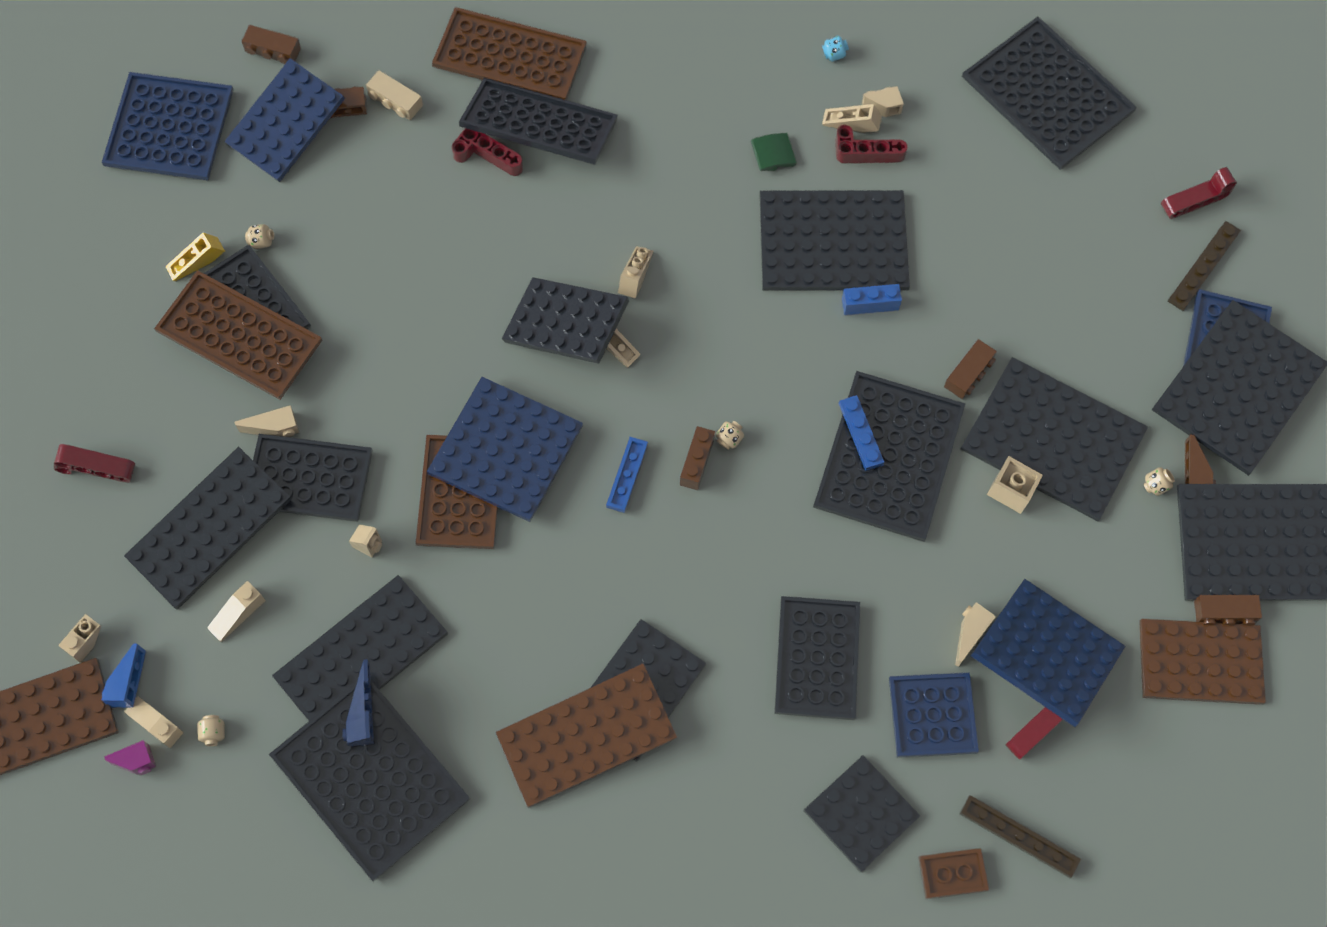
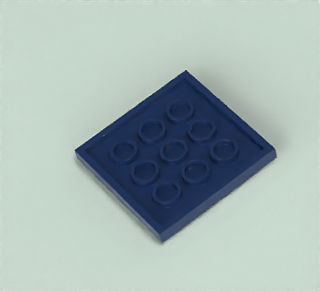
[889,672,979,758]

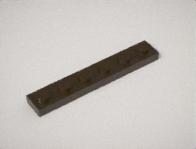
[1167,220,1241,311]
[959,795,1081,878]

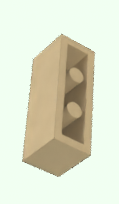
[366,70,423,120]

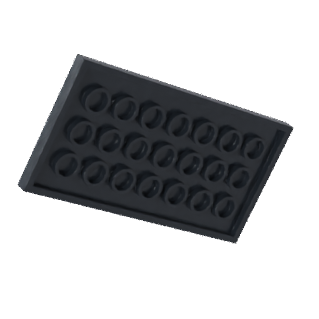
[459,78,618,165]
[124,446,292,610]
[272,575,448,721]

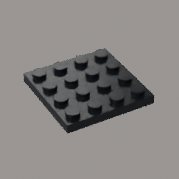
[803,755,920,873]

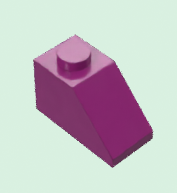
[104,740,156,775]

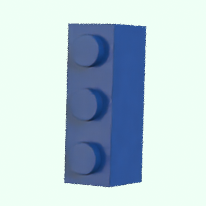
[842,284,902,315]

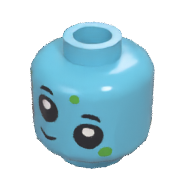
[822,36,849,61]

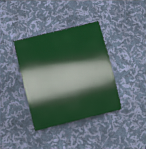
[751,133,797,171]

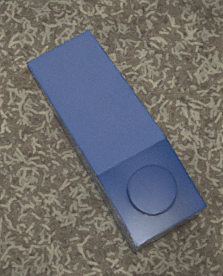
[102,644,146,708]

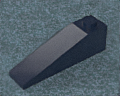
[343,659,374,746]

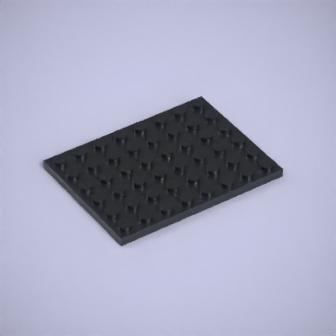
[962,16,1137,170]
[760,190,910,291]
[1152,300,1327,476]
[961,357,1148,522]
[813,371,966,542]
[1177,484,1327,601]
[269,681,470,882]

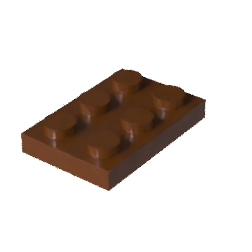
[918,848,989,899]

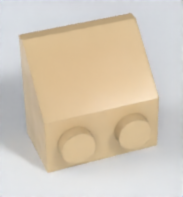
[987,456,1043,514]

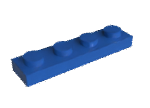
[839,395,884,471]
[606,437,648,513]

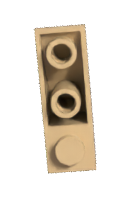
[618,246,654,298]

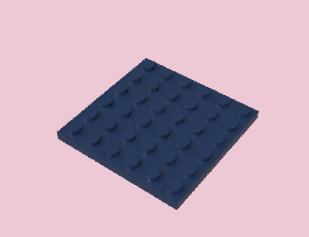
[101,72,234,180]
[427,377,583,522]
[971,579,1126,727]

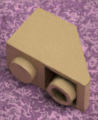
[862,86,904,117]
[349,525,382,557]
[58,614,101,663]

